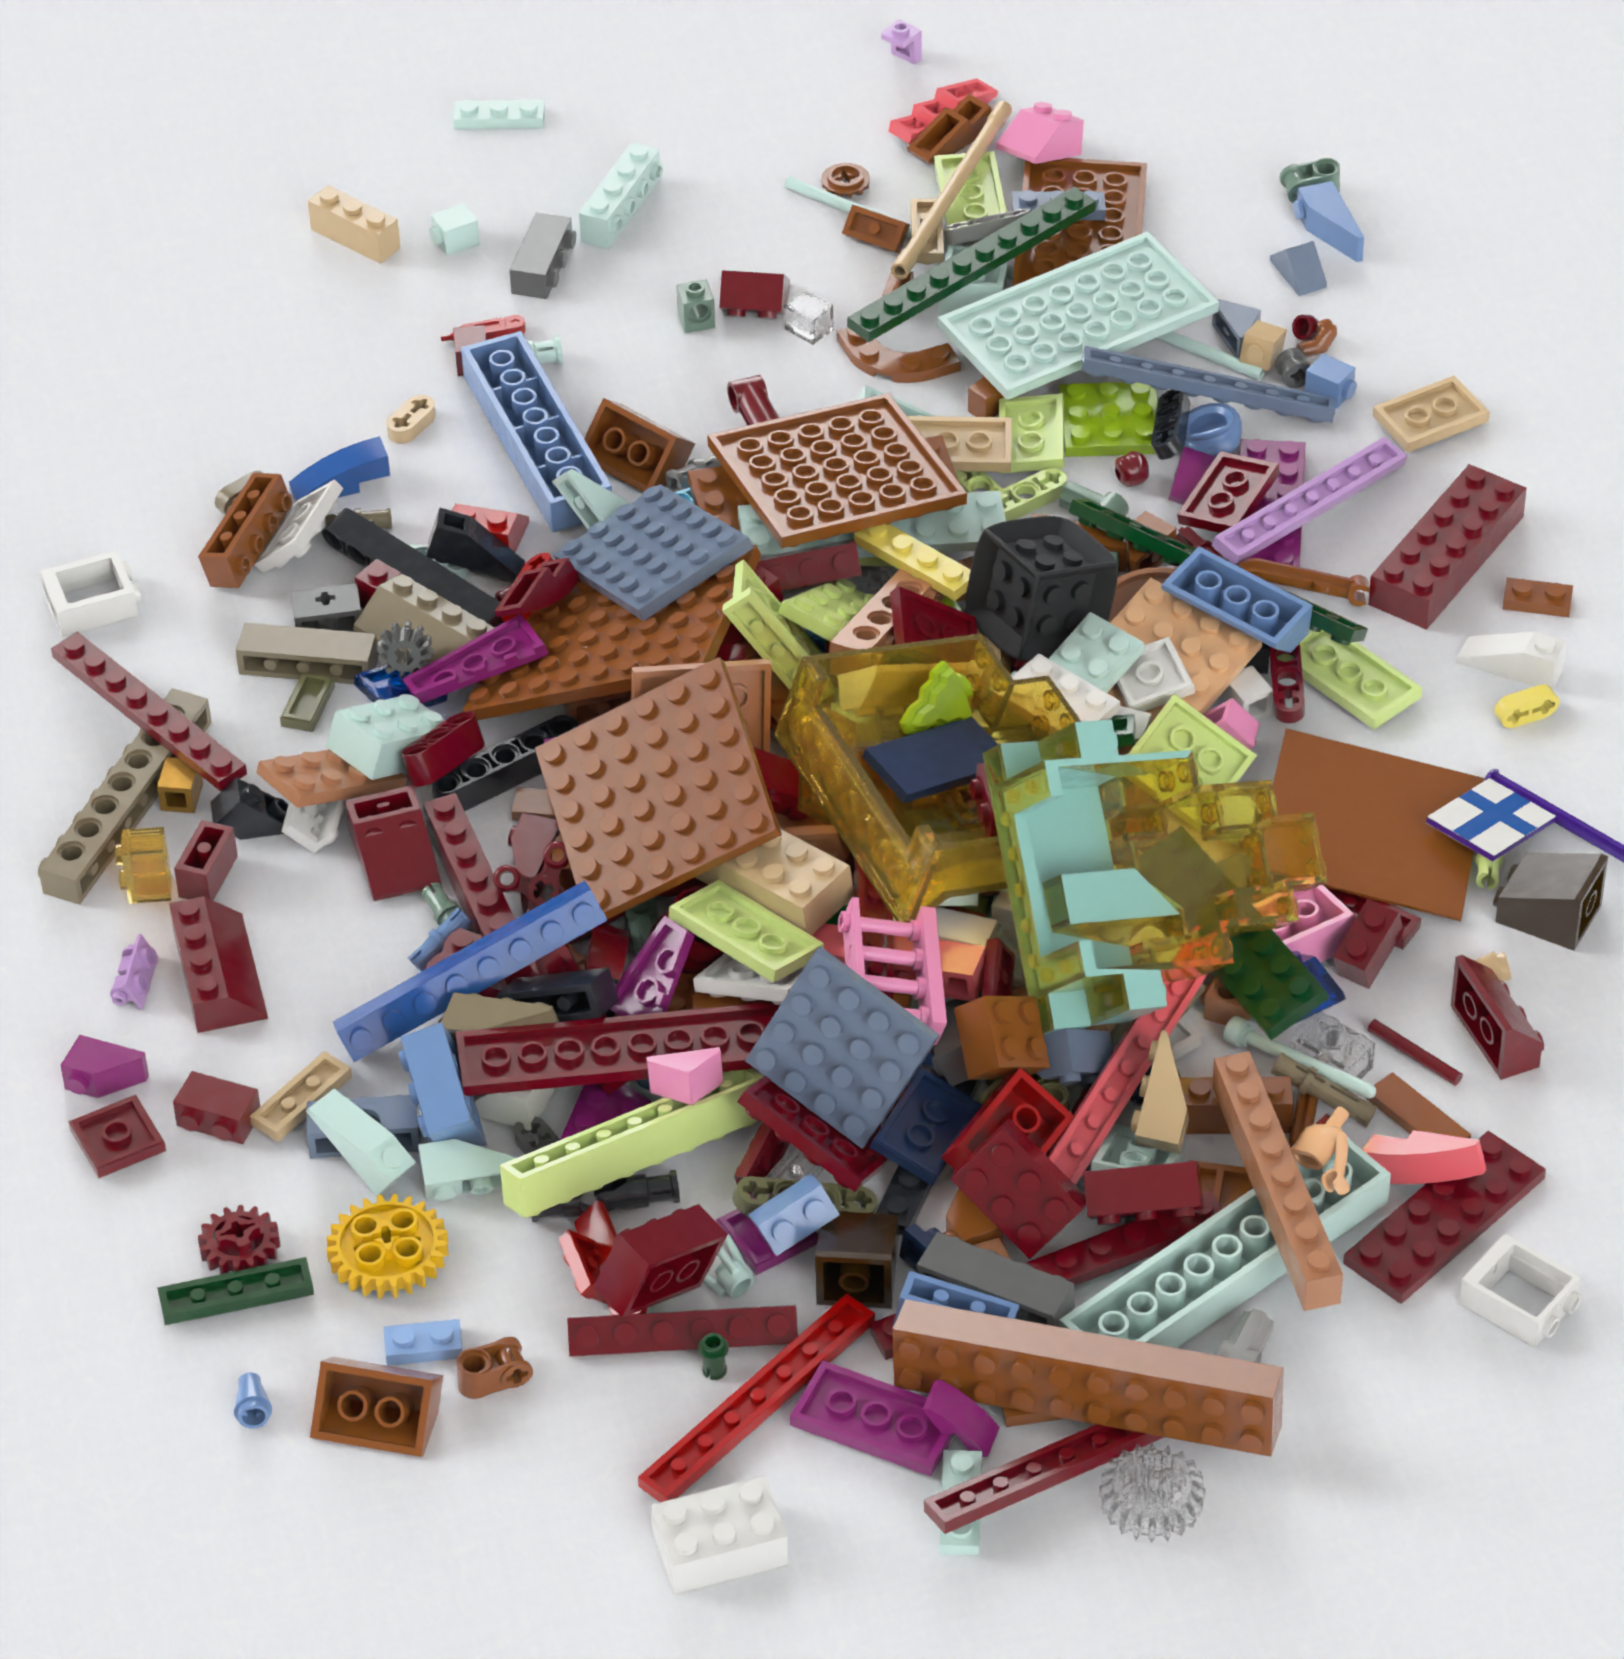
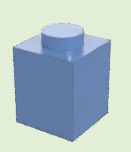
[1305,354,1357,409]

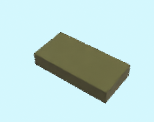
[280,672,335,732]

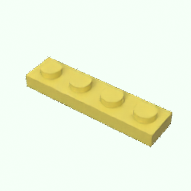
[854,524,971,601]

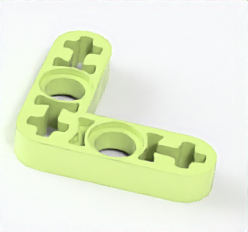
[955,468,1067,521]

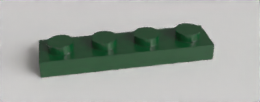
[157,1257,314,1325]

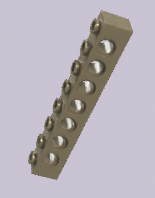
[38,688,212,905]

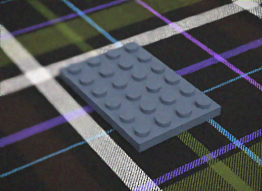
[553,484,754,621]

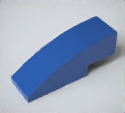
[289,436,390,502]

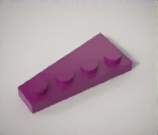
[403,614,549,704]

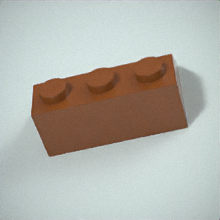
[584,398,696,492]
[310,1357,444,1457]

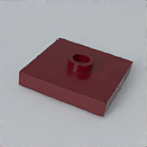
[68,1094,166,1179]

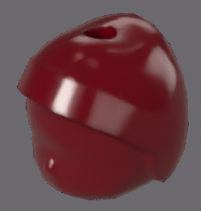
[1114,451,1149,487]

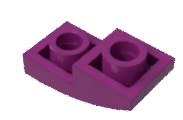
[1168,446,1215,505]
[922,1379,1000,1458]

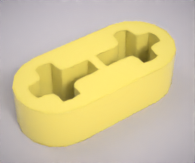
[1494,684,1560,728]

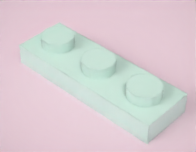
[453,99,545,129]
[939,1450,982,1556]

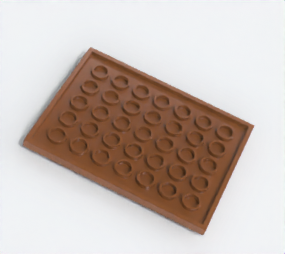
[462,545,762,721]

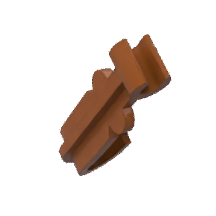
[1236,558,1370,607]

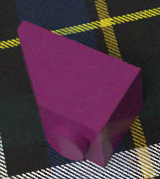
[60,1034,149,1098]

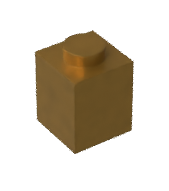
[157,757,203,813]

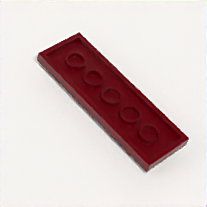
[1343,1130,1546,1304]

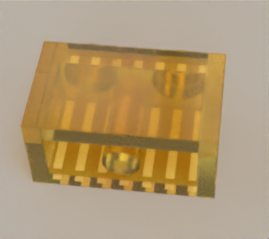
[115,827,172,904]

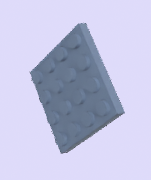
[745,947,940,1149]

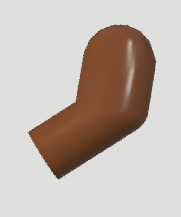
[1296,319,1337,357]

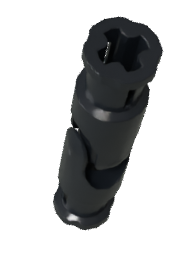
[531,1170,680,1222]

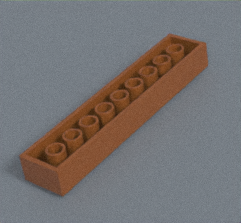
[892,1299,1284,1457]

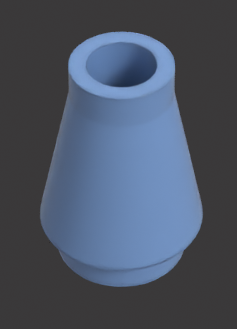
[234,1372,272,1429]

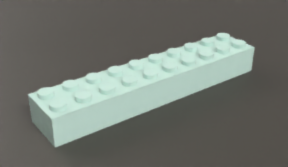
[1059,1138,1391,1348]

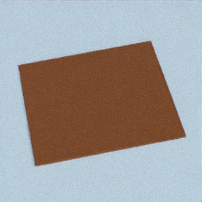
[1254,728,1485,922]

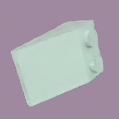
[938,245,1009,316]
[1090,1123,1186,1217]

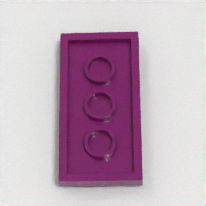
[790,1360,955,1476]

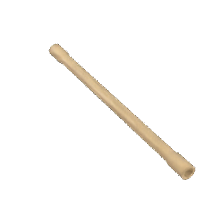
[891,101,1012,279]

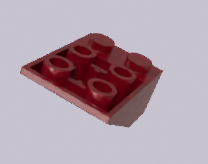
[345,785,442,901]

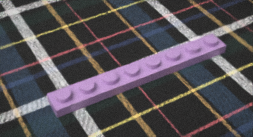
[1212,437,1408,565]

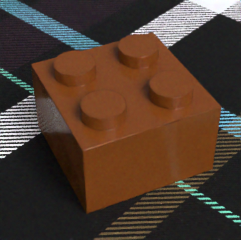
[954,996,1050,1080]

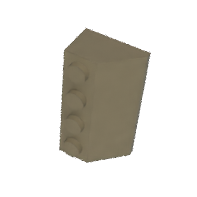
[353,574,494,669]

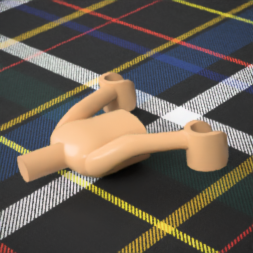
[1290,1107,1350,1195]

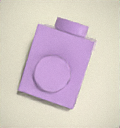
[881,19,922,64]

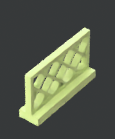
[722,559,833,705]

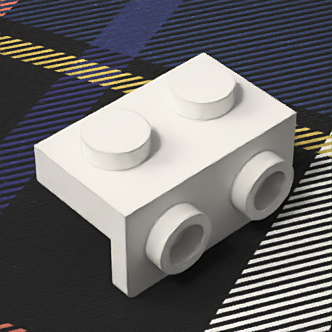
[281,800,346,853]

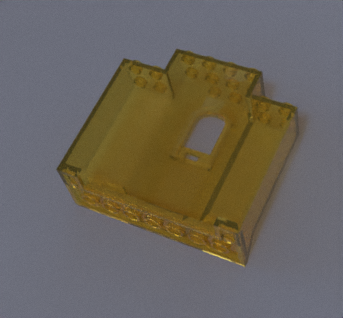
[774,634,1115,923]

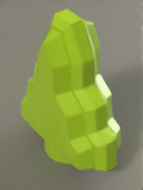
[899,661,973,734]

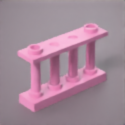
[838,897,947,1045]

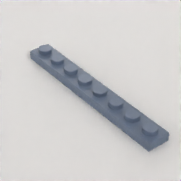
[1081,346,1336,423]

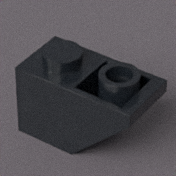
[210,777,289,840]

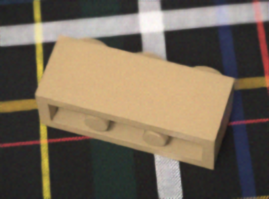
[308,185,400,264]

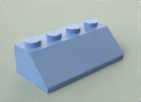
[1161,546,1313,653]

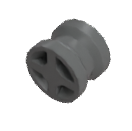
[1275,348,1311,388]

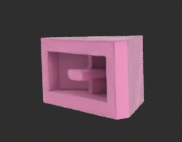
[646,1047,723,1105]

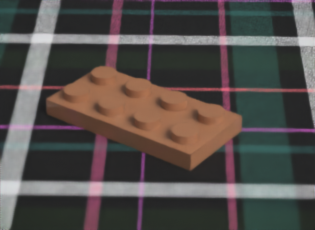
[256,750,408,808]

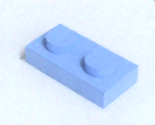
[384,1319,462,1366]

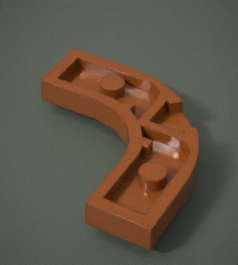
[836,327,961,383]

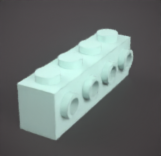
[579,142,663,249]

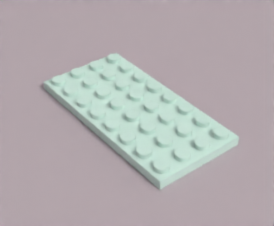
[937,231,1219,400]

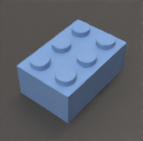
[398,1022,487,1147]

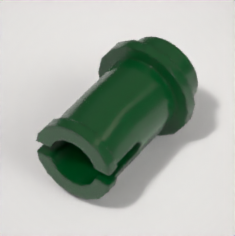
[698,1333,729,1380]

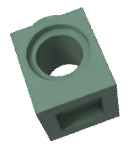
[676,279,715,333]

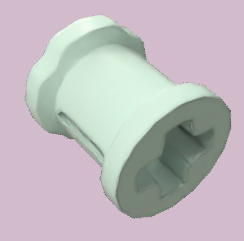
[527,336,563,364]

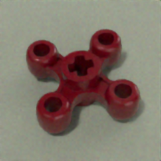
[493,841,569,912]

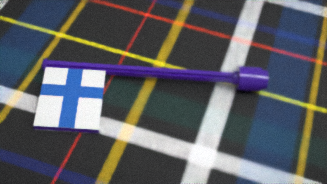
[1426,769,1624,863]

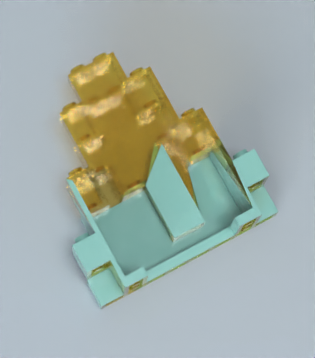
[982,720,1328,1034]

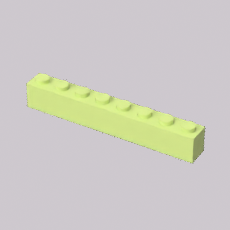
[500,1069,763,1218]

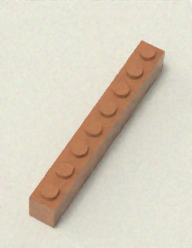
[1212,1051,1343,1311]

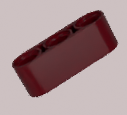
[401,711,485,787]

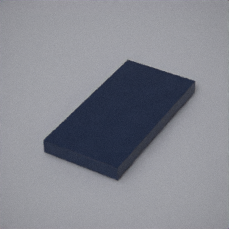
[862,716,998,803]

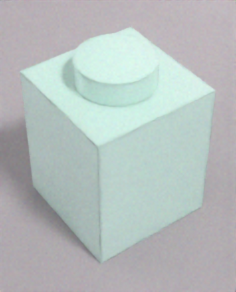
[429,203,480,256]

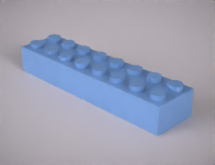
[461,331,612,533]

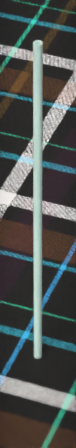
[785,176,1265,380]

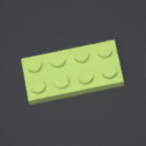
[934,151,1007,226]
[778,579,874,641]
[1277,630,1422,730]
[668,880,824,983]

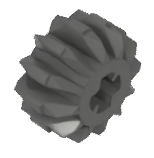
[376,620,434,679]

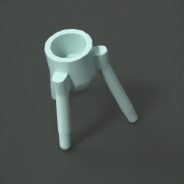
[703,1234,754,1298]

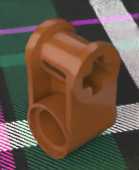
[457,1337,533,1399]

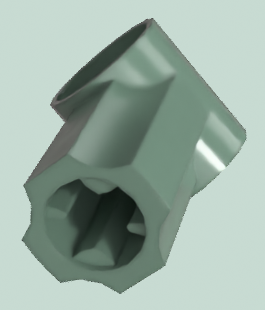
[1059,481,1129,532]
[625,897,658,957]

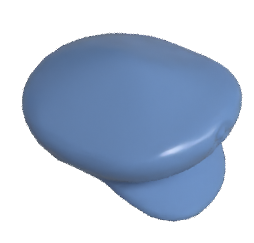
[1184,403,1242,459]

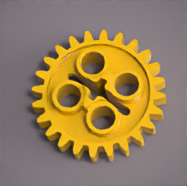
[326,1194,449,1299]

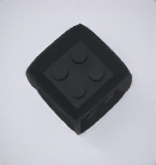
[966,516,1118,662]

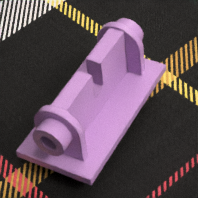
[110,934,158,1010]

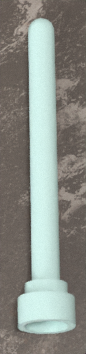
[1223,1015,1376,1099]

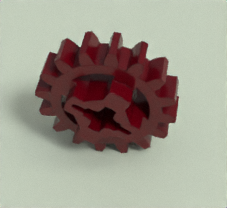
[198,1205,281,1274]

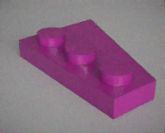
[610,915,695,1016]

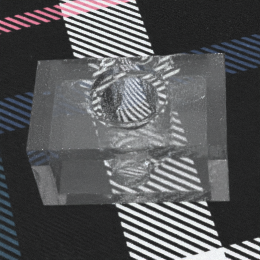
[1289,1009,1375,1091]

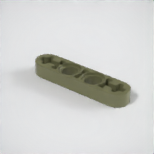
[733,1176,878,1214]

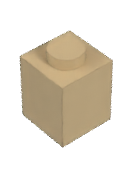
[1239,320,1287,371]

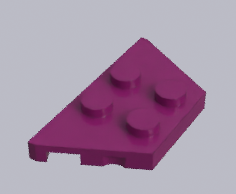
[559,1083,652,1141]

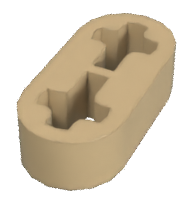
[387,395,436,444]

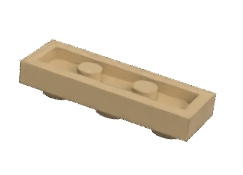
[910,199,944,265]
[250,1051,352,1142]

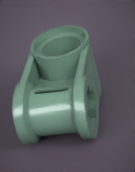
[1279,158,1340,203]

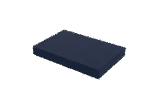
[869,1067,983,1186]

